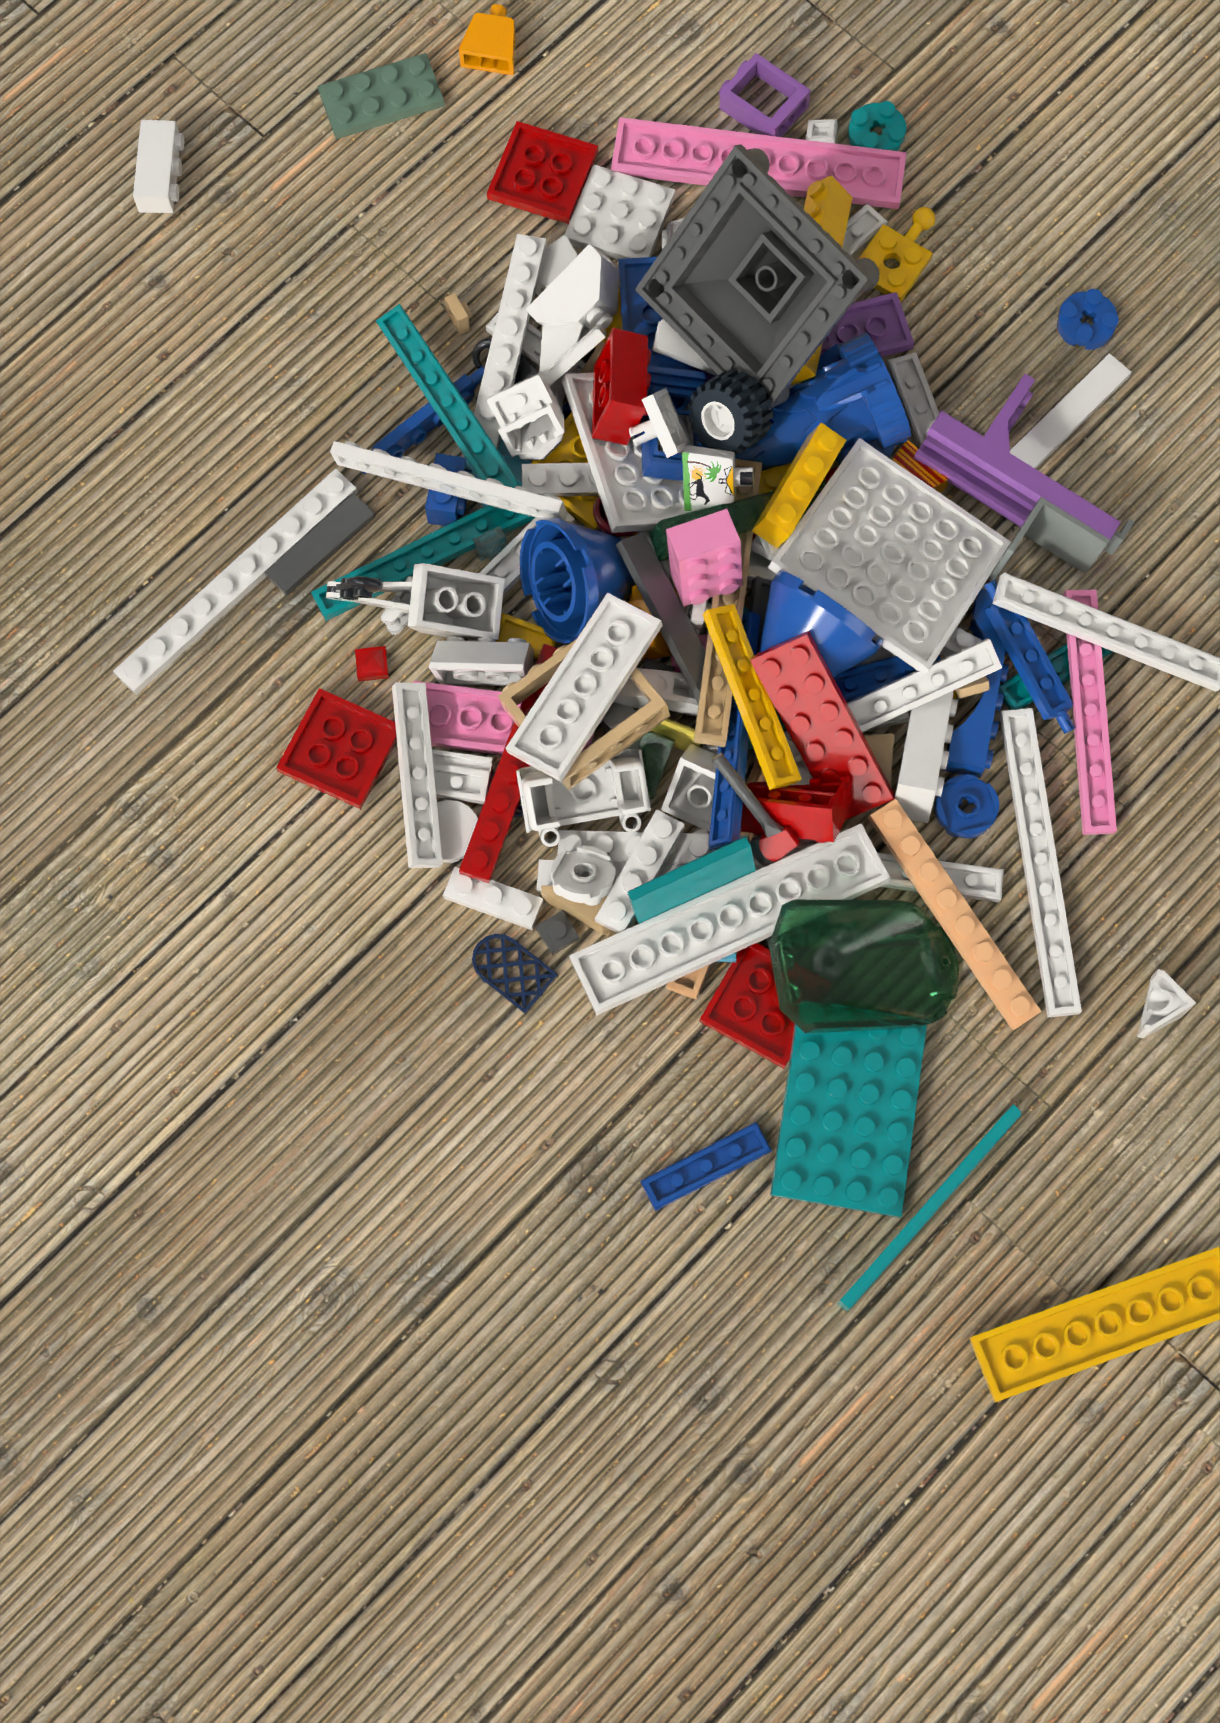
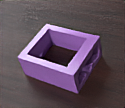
[719,53,811,137]

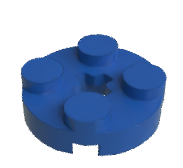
[1057,289,1119,350]
[935,774,999,838]

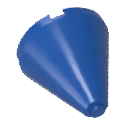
[520,518,636,643]
[759,570,883,709]

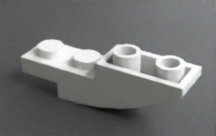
[614,668,698,717]

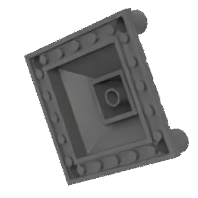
[635,144,880,410]

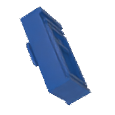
[634,365,707,481]

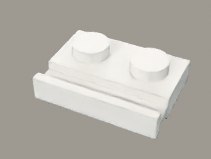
[432,749,494,804]

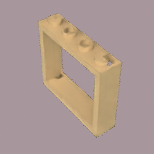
[498,633,670,791]

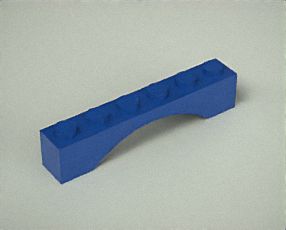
[943,589,1009,778]

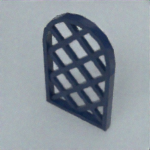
[472,934,558,1015]

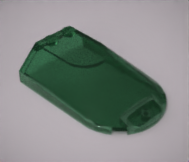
[769,899,959,1034]

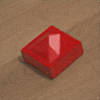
[355,646,389,682]

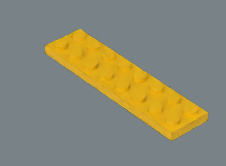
[969,1247,1220,1403]

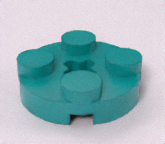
[848,101,907,151]

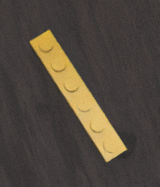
[702,604,801,790]

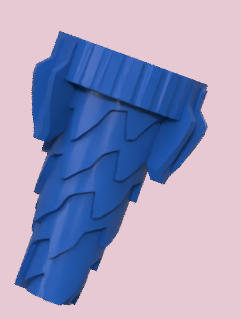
[735,332,912,471]

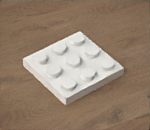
[564,164,675,260]

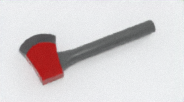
[712,753,800,866]

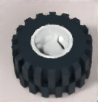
[688,370,773,455]

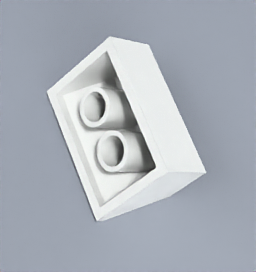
[429,637,534,686]

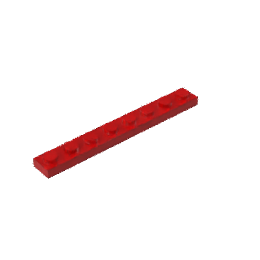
[459,644,558,884]

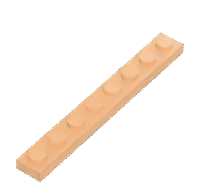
[868,799,1042,1031]

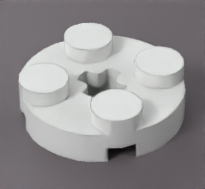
[551,846,616,906]

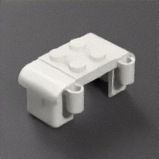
[516,749,651,847]

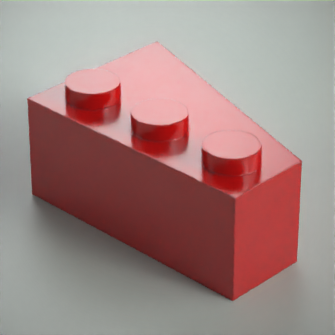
[741,776,852,843]

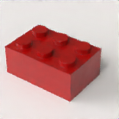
[592,328,651,446]

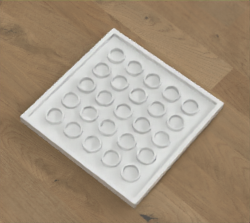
[768,438,1011,674]

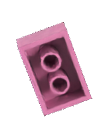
[666,509,743,607]

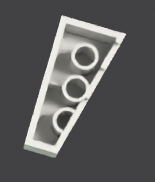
[895,690,958,823]

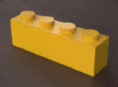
[752,423,846,548]

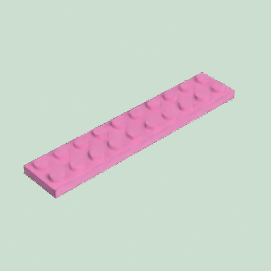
[611,117,907,209]

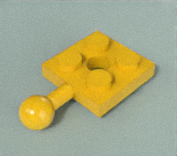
[859,207,936,303]

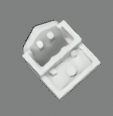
[487,372,565,460]

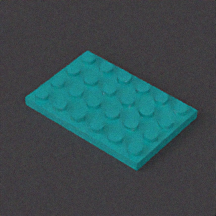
[770,1001,927,1218]

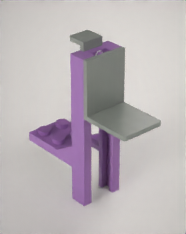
[913,374,1134,581]

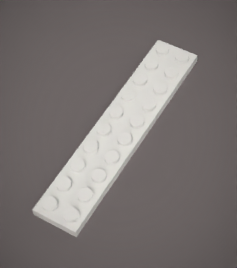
[569,824,890,1015]

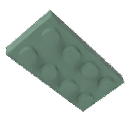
[317,53,445,139]

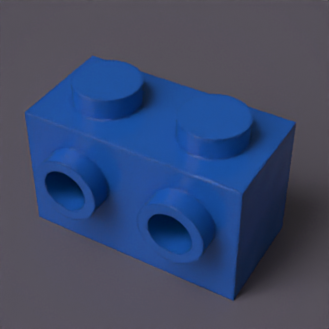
[425,453,472,526]

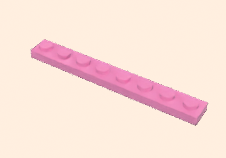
[1063,589,1117,835]

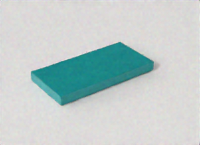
[627,837,756,924]

